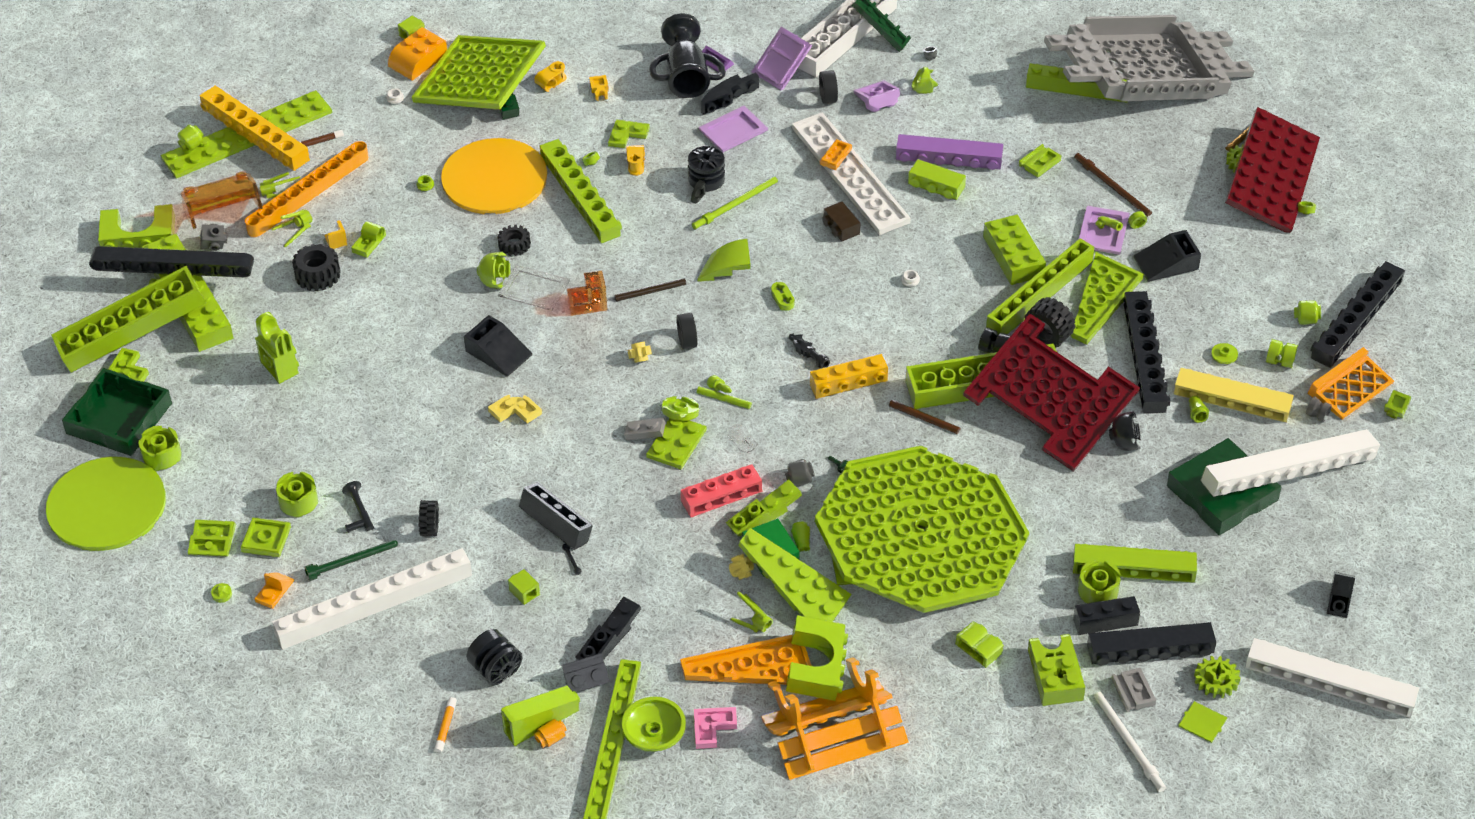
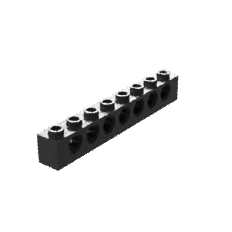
[1310,261,1405,368]
[1123,291,1170,414]

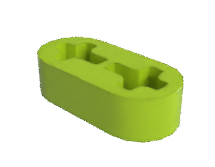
[771,282,795,311]

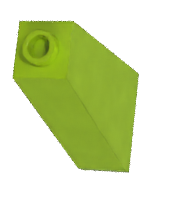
[501,686,580,746]

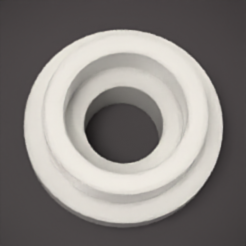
[386,88,404,104]
[901,270,920,287]

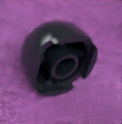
[1109,411,1141,450]

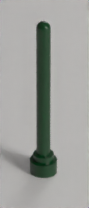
[304,540,398,582]

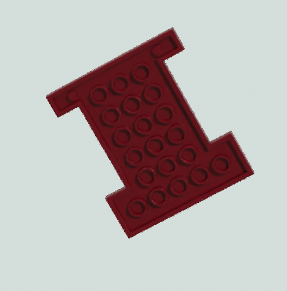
[963,314,1140,472]

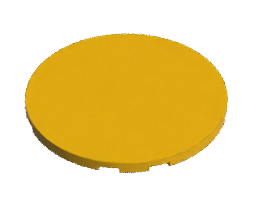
[441,138,547,214]

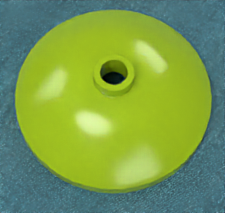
[622,697,686,752]

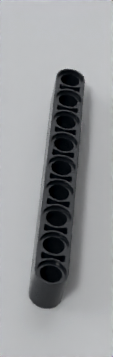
[89,246,254,278]

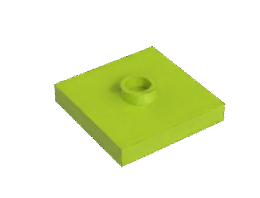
[240,517,291,558]

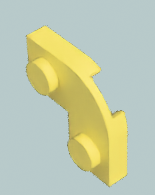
[488,395,542,423]

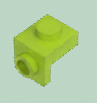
[1384,390,1411,419]

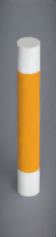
[434,697,457,753]

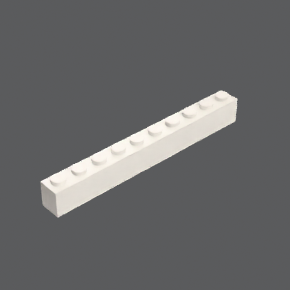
[1201,429,1380,497]
[272,548,472,650]

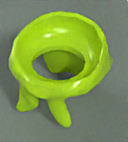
[912,67,938,94]

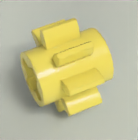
[627,341,652,363]
[729,554,754,580]

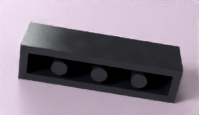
[518,482,593,550]

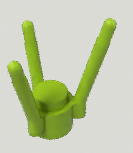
[259,172,300,199]
[271,209,313,247]
[730,592,773,633]

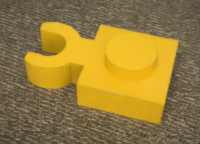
[589,75,609,101]

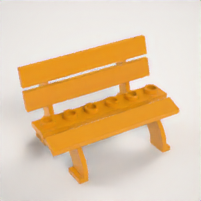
[761,657,909,780]

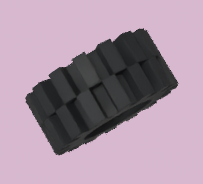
[497,225,531,256]
[418,500,439,536]

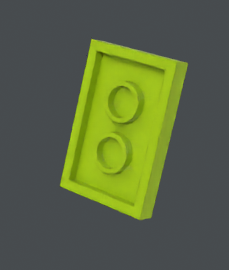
[646,418,707,470]

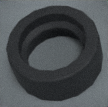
[819,70,838,104]
[676,313,698,349]

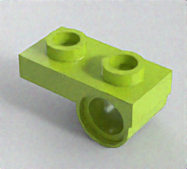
[351,221,386,258]

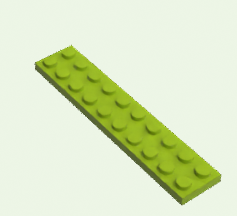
[160,90,333,179]

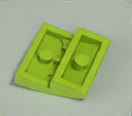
[188,519,236,557]

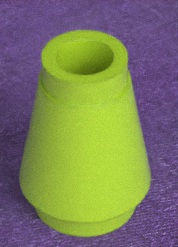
[1189,396,1209,423]
[791,521,810,552]

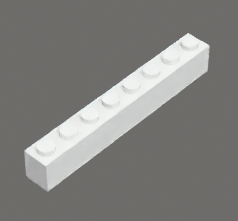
[1245,638,1419,718]

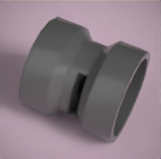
[1306,397,1332,422]

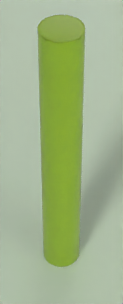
[696,386,752,409]

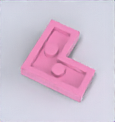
[694,707,737,749]

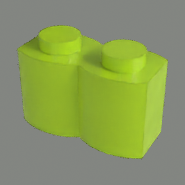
[955,621,1004,668]

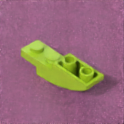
[726,479,802,537]

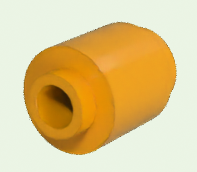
[534,719,567,748]

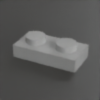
[624,418,666,440]

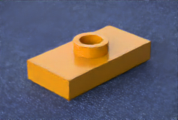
[820,139,852,170]

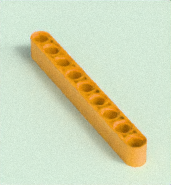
[245,141,369,237]

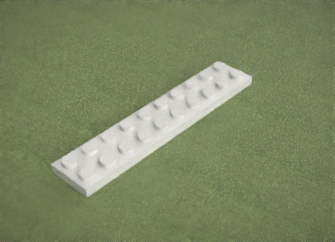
[792,112,911,235]

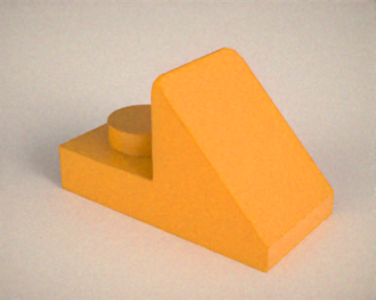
[255,572,294,609]

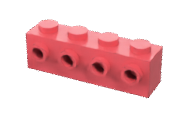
[680,464,762,518]

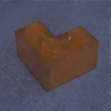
[567,270,607,316]

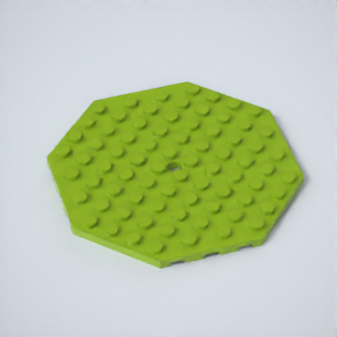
[814,445,1029,613]

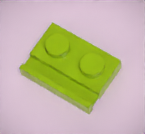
[1019,144,1062,177]

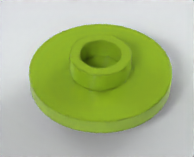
[1211,343,1238,364]

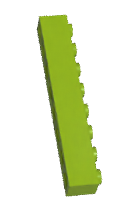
[986,238,1095,334]

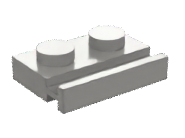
[1111,667,1156,712]

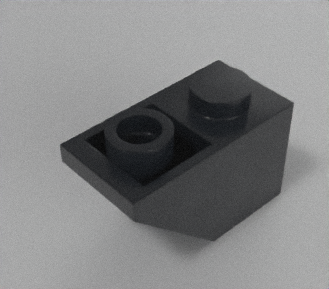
[1327,571,1355,618]

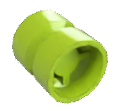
[1266,339,1298,368]

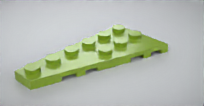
[1071,252,1144,345]
[738,528,852,622]

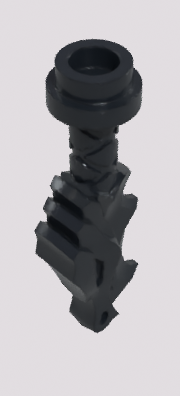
[789,333,830,368]

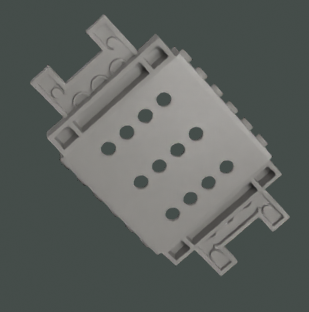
[1044,15,1255,101]

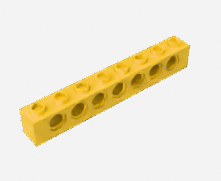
[199,85,310,171]

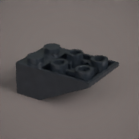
[1134,230,1201,282]
[464,315,533,377]

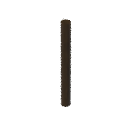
[614,278,686,302]

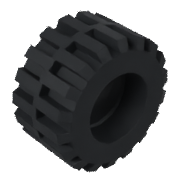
[292,244,341,291]
[1024,297,1076,348]

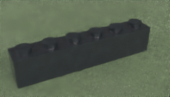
[1087,622,1216,666]

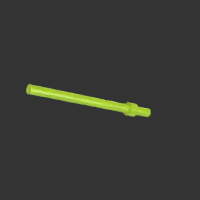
[692,176,778,230]

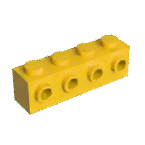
[810,354,888,399]

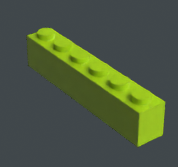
[1026,63,1128,103]
[1073,543,1197,583]

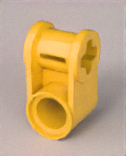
[534,61,567,92]
[626,145,645,176]

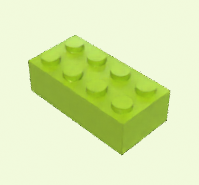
[983,214,1046,285]

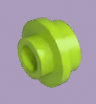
[416,175,434,191]

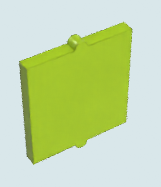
[1178,701,1228,743]

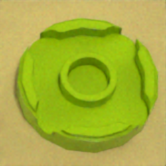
[661,396,700,421]

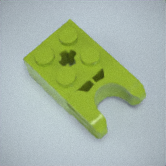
[255,312,299,384]
[1028,634,1086,706]

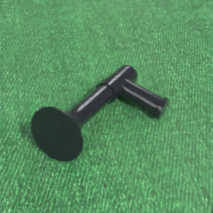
[342,481,374,533]

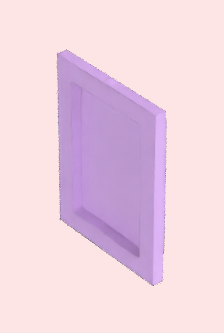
[751,26,812,91]
[699,106,768,152]
[1079,206,1130,255]

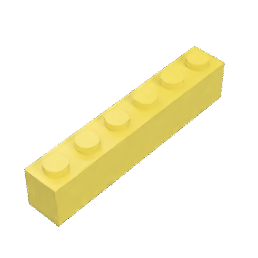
[1174,368,1294,423]

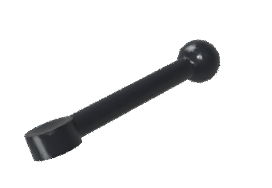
[562,543,582,575]

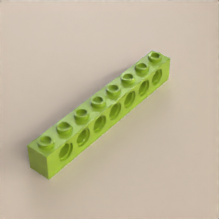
[539,139,622,243]

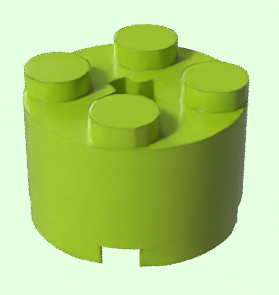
[138,426,182,471]
[276,471,318,518]
[1078,560,1121,603]

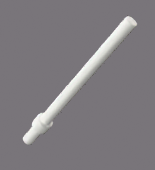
[1094,692,1166,792]

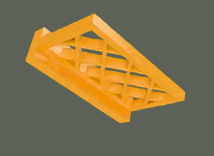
[1307,347,1394,420]

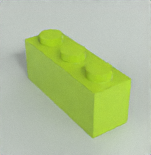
[908,159,966,200]

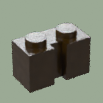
[822,201,861,242]

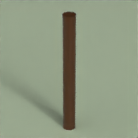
[889,400,961,434]

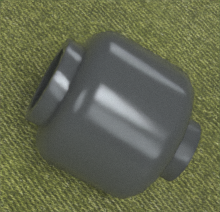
[785,459,815,487]

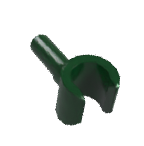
[828,456,848,473]

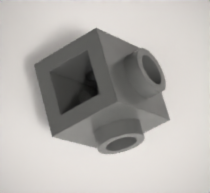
[200,224,227,251]

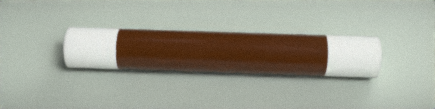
[300,130,344,147]

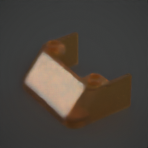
[181,171,263,229]

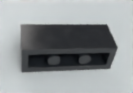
[1073,596,1140,635]

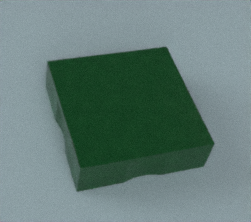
[62,368,172,457]
[1167,438,1282,536]

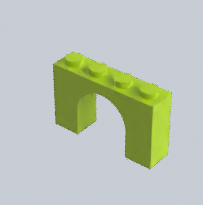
[98,204,175,248]
[786,615,848,701]

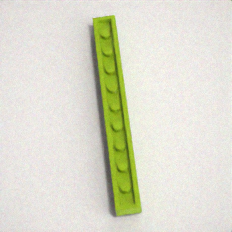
[583,659,641,819]

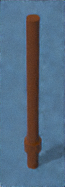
[1074,153,1152,217]

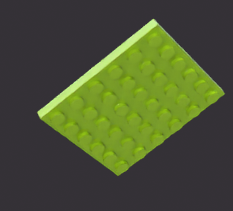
[411,35,546,109]

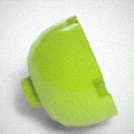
[477,252,511,289]

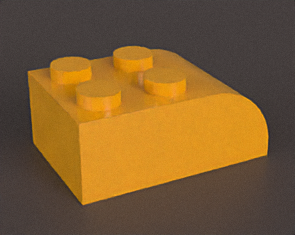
[388,27,447,81]

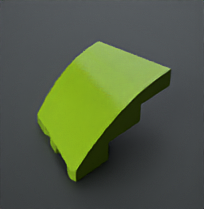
[697,238,751,282]

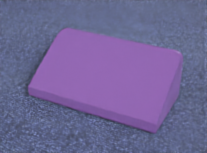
[702,45,734,72]

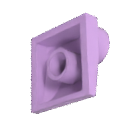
[854,80,900,112]

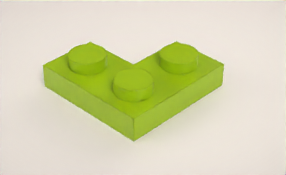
[608,119,650,148]
[108,348,149,382]

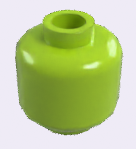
[177,125,204,151]
[1294,300,1321,325]

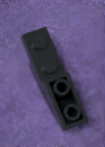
[701,73,759,114]
[575,596,641,660]

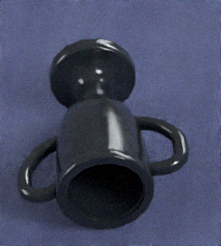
[649,13,726,98]

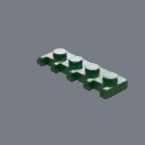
[851,0,912,52]

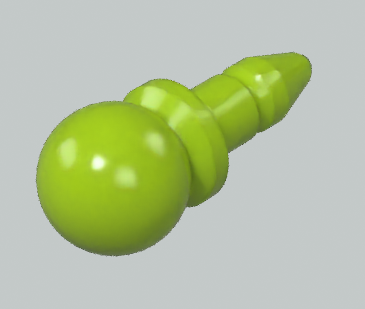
[707,375,732,393]

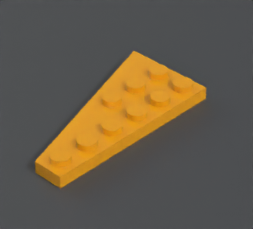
[680,635,812,685]

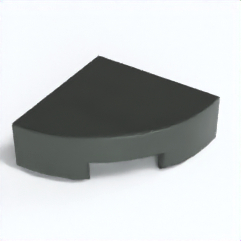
[690,180,705,204]

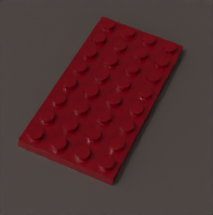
[1225,107,1320,233]

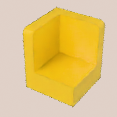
[324,220,347,249]

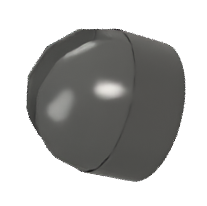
[923,46,937,61]

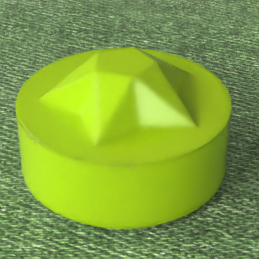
[582,151,600,166]
[1298,201,1316,215]
[1128,211,1147,229]
[211,583,232,603]

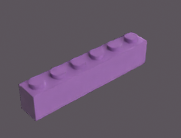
[896,134,1003,170]

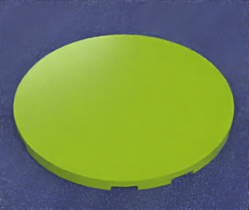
[46,456,166,551]

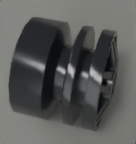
[688,146,725,192]
[466,629,523,685]

